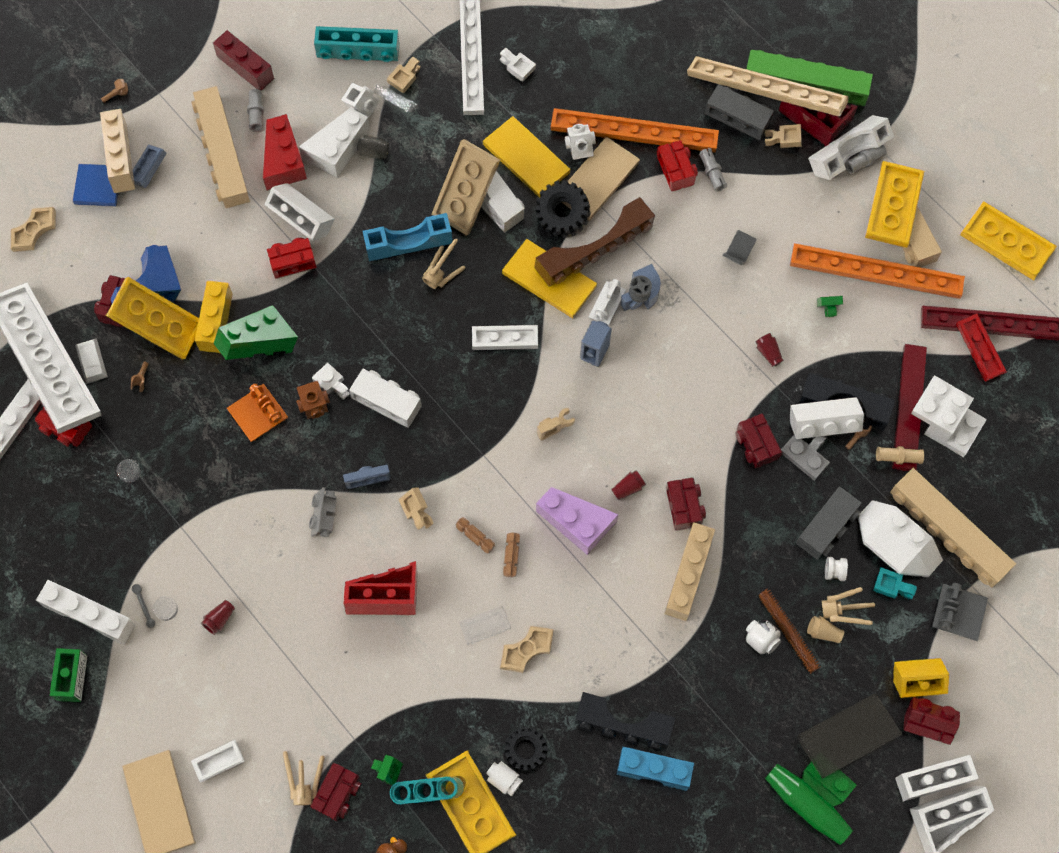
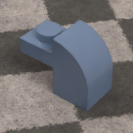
[621,264,661,311]

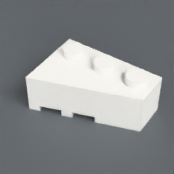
[481,171,525,233]

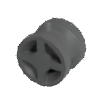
[629,275,652,303]

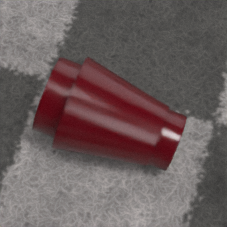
[755,333,784,367]
[611,470,646,500]
[201,600,235,635]

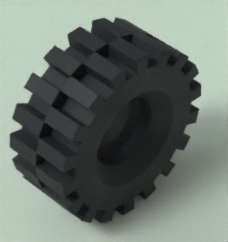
[535,180,591,238]

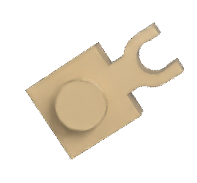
[765,124,802,148]

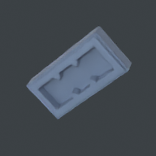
[133,144,167,188]
[343,465,391,489]

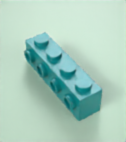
[314,26,400,62]

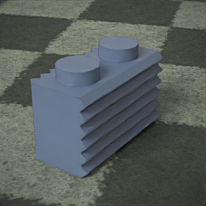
[580,321,612,367]

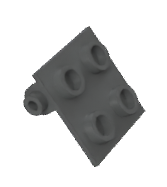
[932,583,988,641]

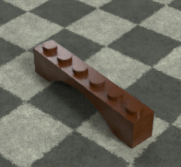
[534,197,655,287]

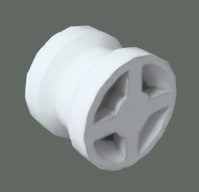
[825,557,848,581]

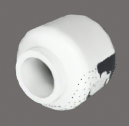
[746,619,781,654]

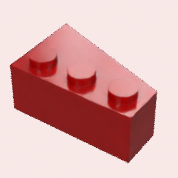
[263,114,307,191]
[343,561,418,615]

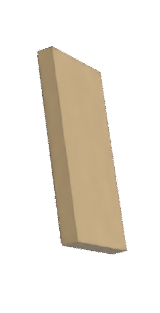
[561,137,640,221]
[432,139,500,235]
[122,750,196,853]

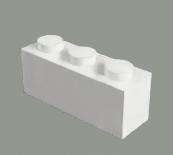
[264,183,334,241]
[349,369,422,428]
[790,397,864,439]
[895,755,979,802]

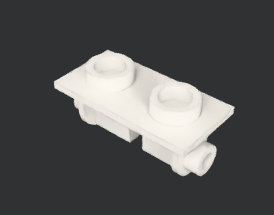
[589,279,626,325]

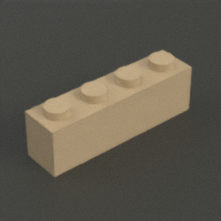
[100,109,135,193]
[902,206,942,267]
[664,522,715,621]

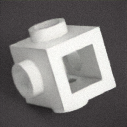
[341,83,379,118]
[565,124,596,160]

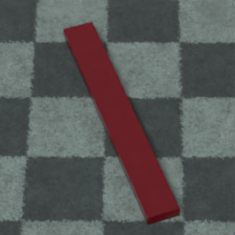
[921,305,1059,341]

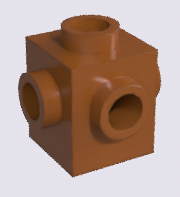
[296,380,330,419]

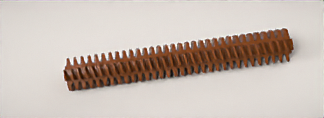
[758,589,821,674]

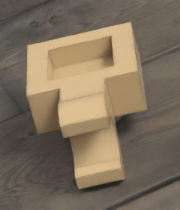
[387,57,421,94]
[537,408,575,441]
[398,488,433,530]

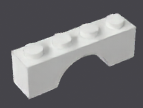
[808,115,894,180]
[36,580,136,645]

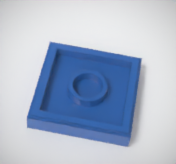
[73,164,118,207]

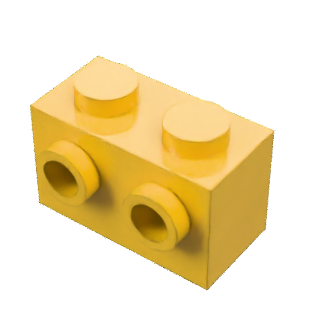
[893,658,949,698]

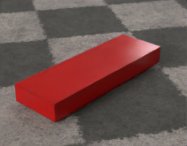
[956,314,1007,382]

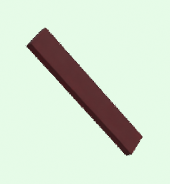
[892,344,927,471]

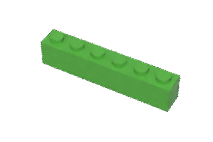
[746,50,873,106]

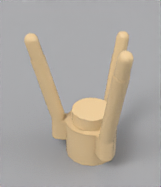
[422,239,465,289]
[822,587,875,625]
[283,751,325,805]

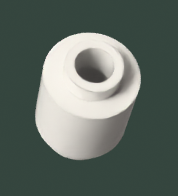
[486,761,523,796]

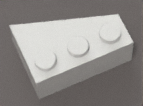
[299,108,370,177]
[910,786,994,853]

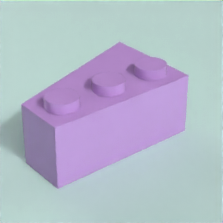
[536,487,618,555]

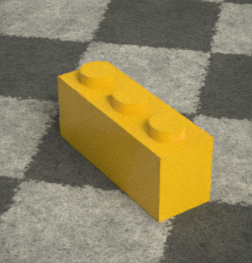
[195,281,233,353]

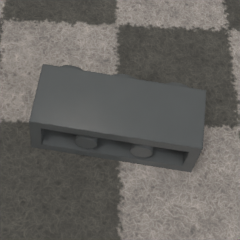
[705,84,774,140]
[796,486,862,560]

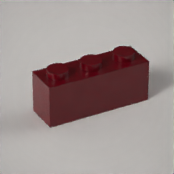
[213,30,275,91]

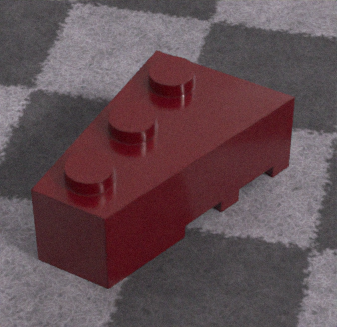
[779,101,857,146]

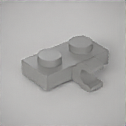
[781,435,830,481]

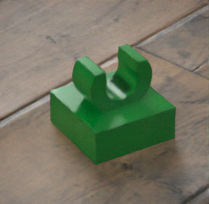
[817,296,843,317]
[371,755,403,786]

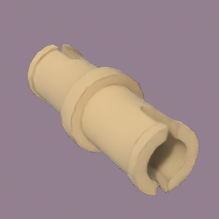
[876,446,924,464]

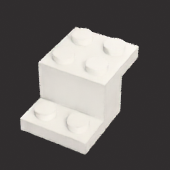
[911,375,987,457]

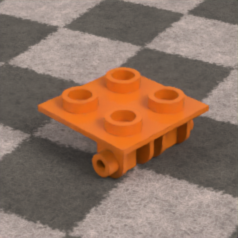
[227,384,288,442]

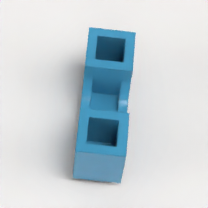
[616,747,694,791]

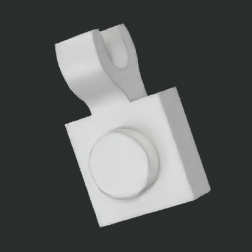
[500,48,536,82]
[312,363,350,400]

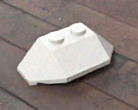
[857,500,943,577]

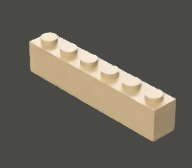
[191,86,250,208]
[890,468,1016,588]

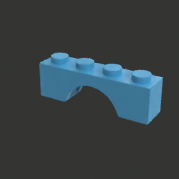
[363,213,453,261]

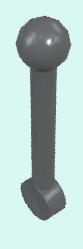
[132,584,155,628]

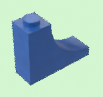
[111,245,181,303]

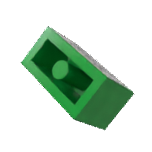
[50,648,87,702]

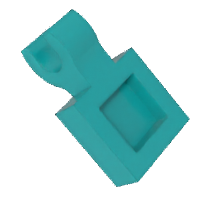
[873,568,917,599]

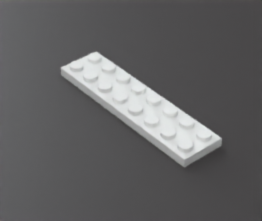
[0,283,101,434]

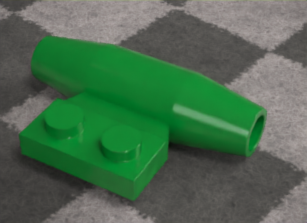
[765,752,857,845]

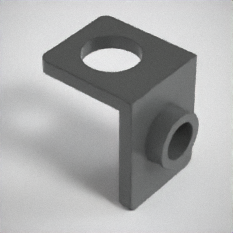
[722,230,757,265]

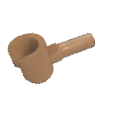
[101,79,128,103]
[131,362,149,392]
[846,420,872,450]

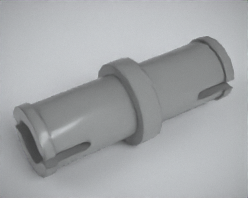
[247,89,264,131]
[845,145,887,174]
[699,148,727,191]

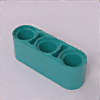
[390,777,464,804]

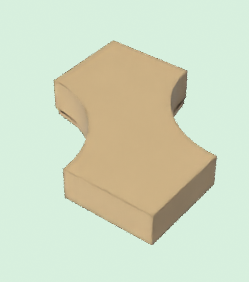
[11,207,56,252]
[500,626,554,673]

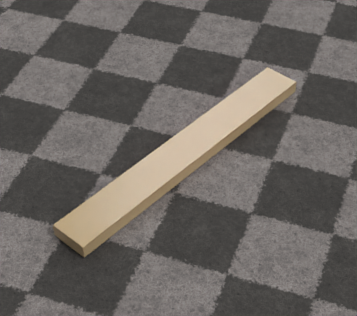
[687,56,848,117]

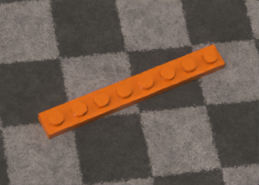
[551,108,719,153]
[790,243,965,299]

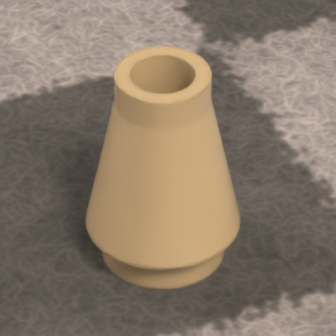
[807,616,844,644]

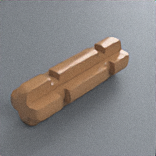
[456,517,495,553]
[503,532,520,577]

